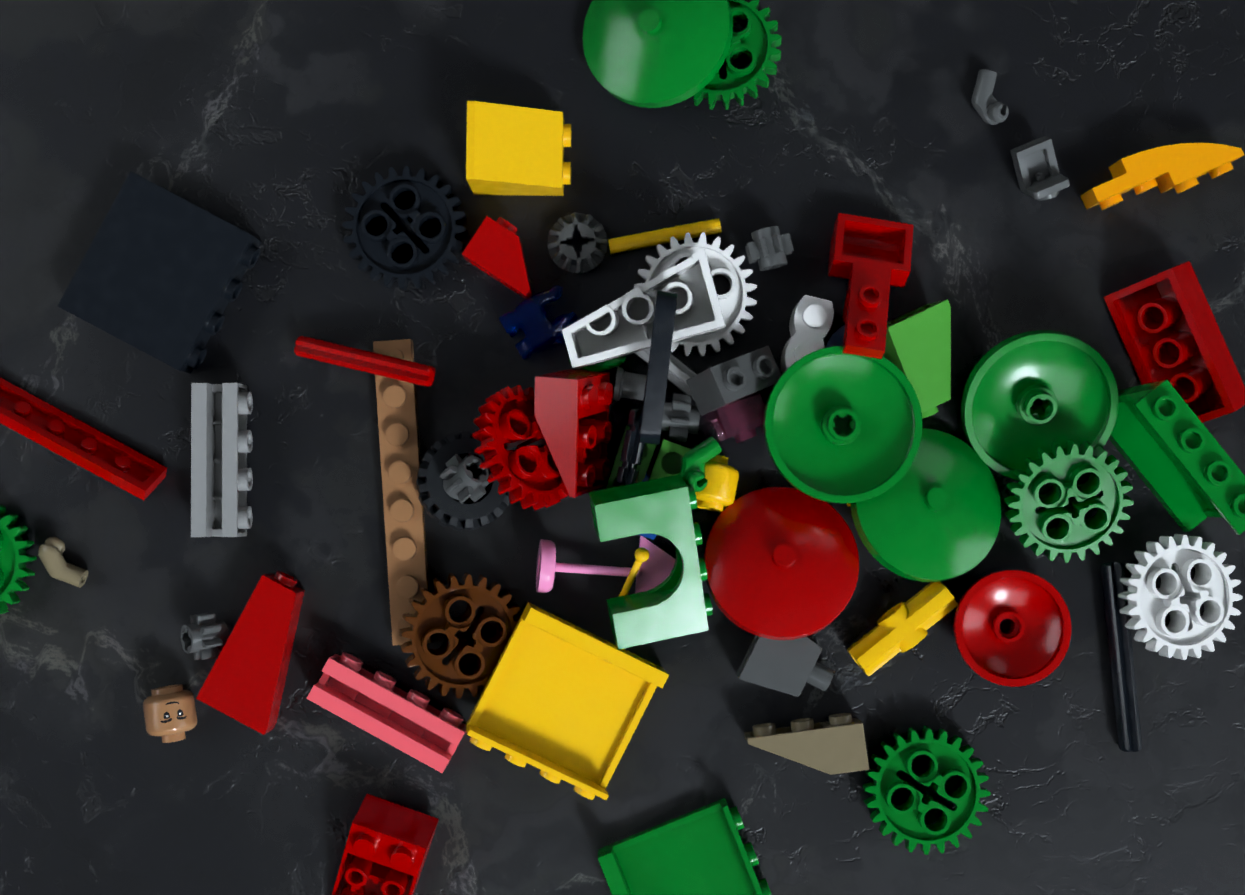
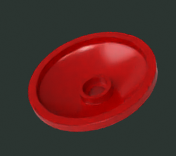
[954,570,1072,687]

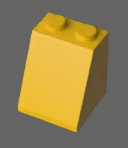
[466,101,572,196]

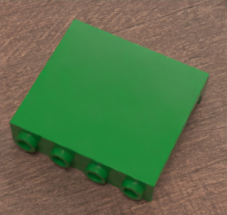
[1109,379,1245,535]
[598,798,772,895]

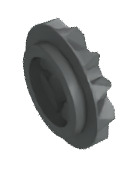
[547,212,608,273]

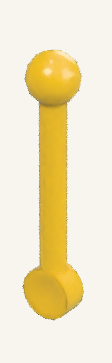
[618,547,649,597]

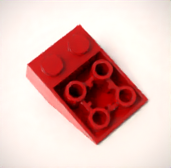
[534,369,614,498]
[332,794,439,895]

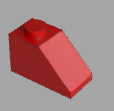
[462,216,532,301]

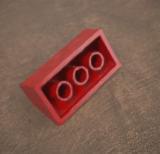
[1104,261,1245,423]

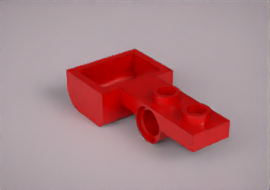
[828,213,914,359]

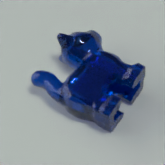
[499,285,578,361]

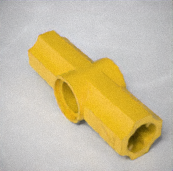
[847,581,958,677]

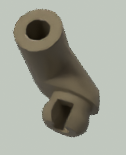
[38,537,88,588]

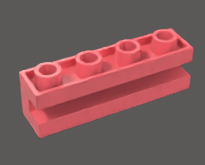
[306,652,466,773]

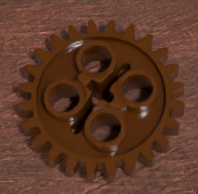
[399,572,521,699]

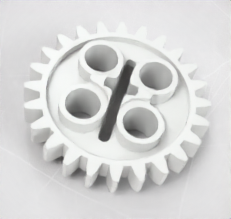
[634,232,757,357]
[1118,534,1243,660]

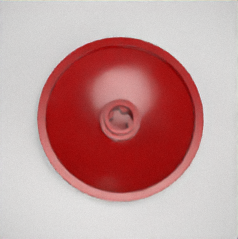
[704,487,859,640]

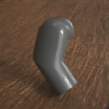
[971,69,1009,125]

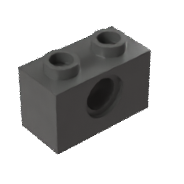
[686,345,781,416]

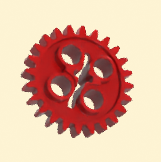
[472,385,569,510]

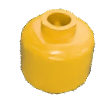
[695,455,739,512]

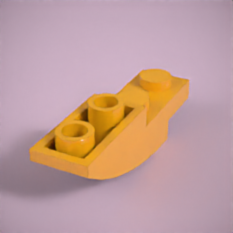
[1080,143,1244,210]

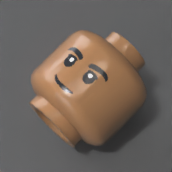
[143,684,198,743]

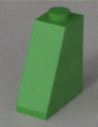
[883,299,951,419]

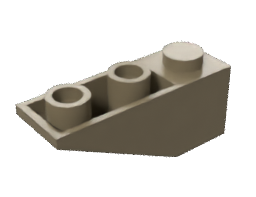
[744,713,869,775]

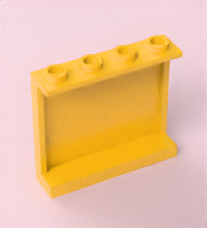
[465,602,669,800]

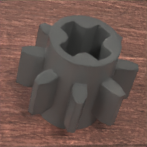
[745,226,794,271]
[661,394,700,443]
[440,453,491,503]
[180,612,229,660]

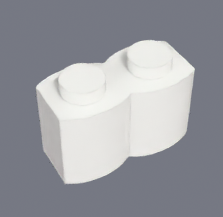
[781,295,834,374]

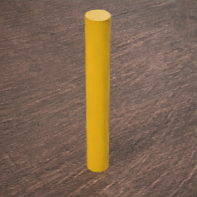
[608,218,722,254]

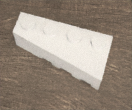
[562,249,726,369]

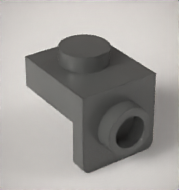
[1010,136,1070,201]

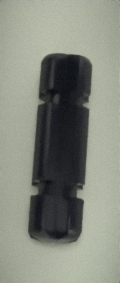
[616,409,645,485]

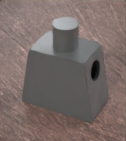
[736,635,835,697]

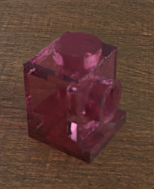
[711,393,765,444]

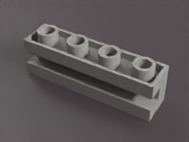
[191,383,253,537]

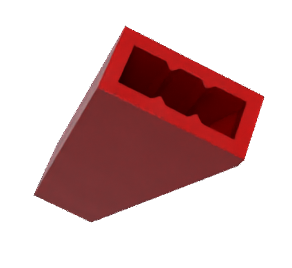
[196,571,305,735]

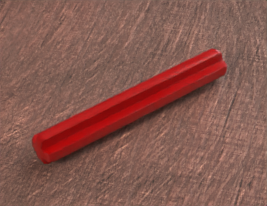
[294,336,436,387]

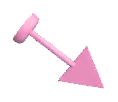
[536,535,676,593]

